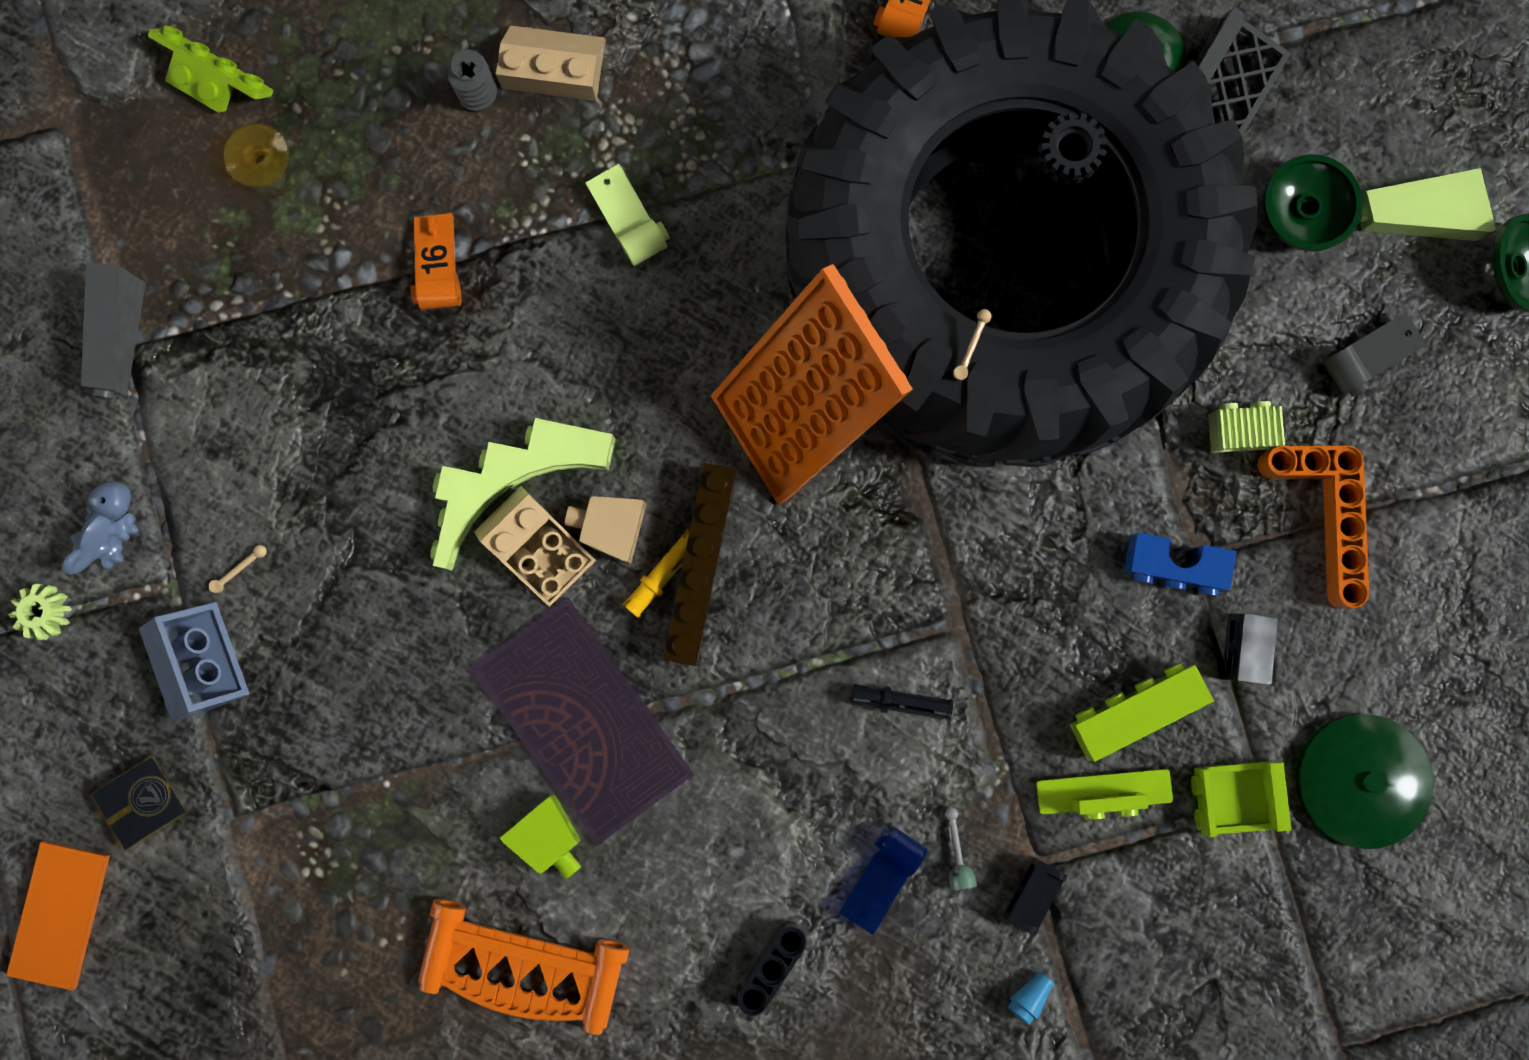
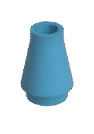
[1007,971,1055,1025]

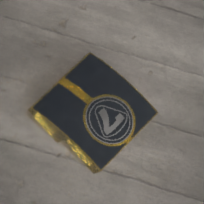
[90,756,187,852]

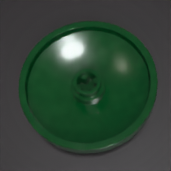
[1295,714,1433,849]

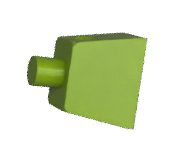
[500,794,582,880]

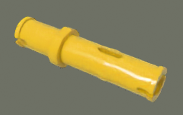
[622,529,689,618]

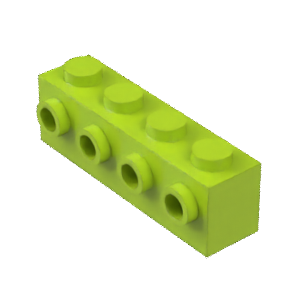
[1069,662,1214,762]

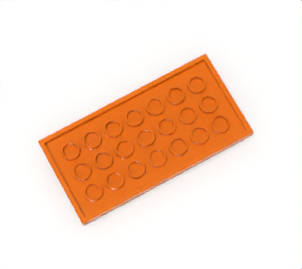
[711,264,913,505]

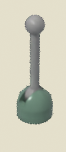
[945,807,977,890]

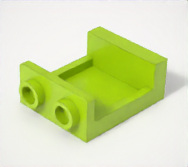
[1191,761,1292,837]

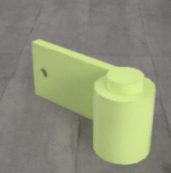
[585,164,670,266]

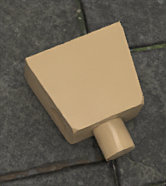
[565,496,647,564]

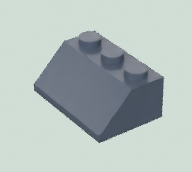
[139,602,249,722]

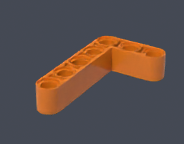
[1257,446,1369,610]

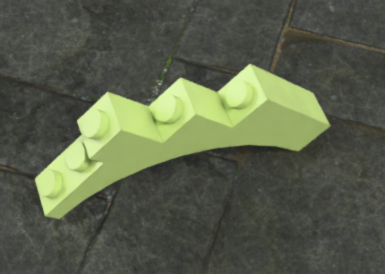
[430,418,616,571]

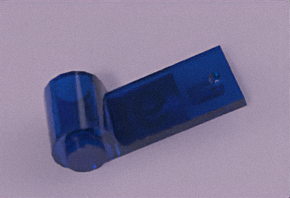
[838,826,928,935]

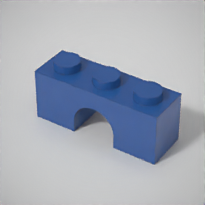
[1124,532,1237,597]

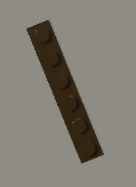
[663,463,737,666]

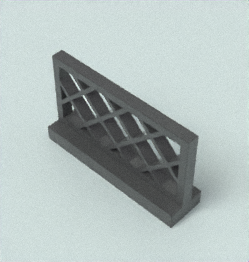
[1194,6,1291,136]

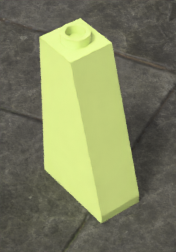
[1359,168,1496,241]

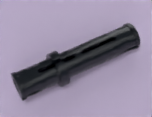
[851,684,953,721]

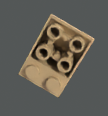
[474,486,596,607]

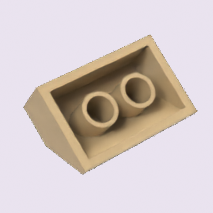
[496,25,605,101]

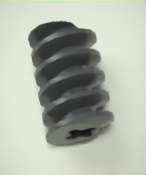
[447,49,497,112]

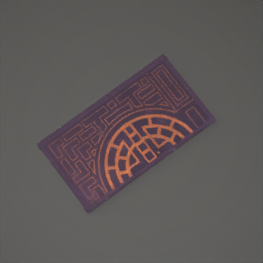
[471,598,695,846]

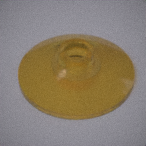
[223,123,289,187]

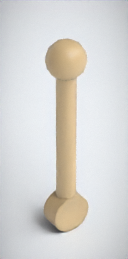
[953,309,992,381]
[209,545,267,593]

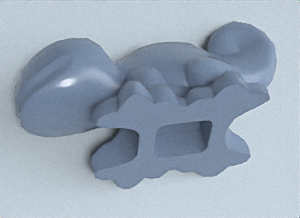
[62,481,139,575]

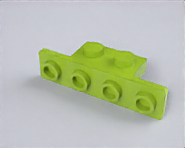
[148,26,274,113]
[1036,769,1173,820]

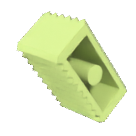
[1208,401,1285,453]

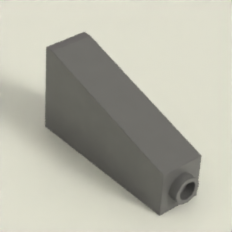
[81,262,146,400]

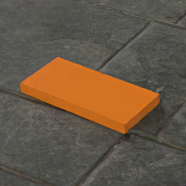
[6,841,110,991]

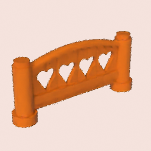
[418,899,630,1035]

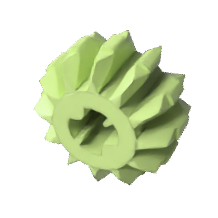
[8,584,72,640]

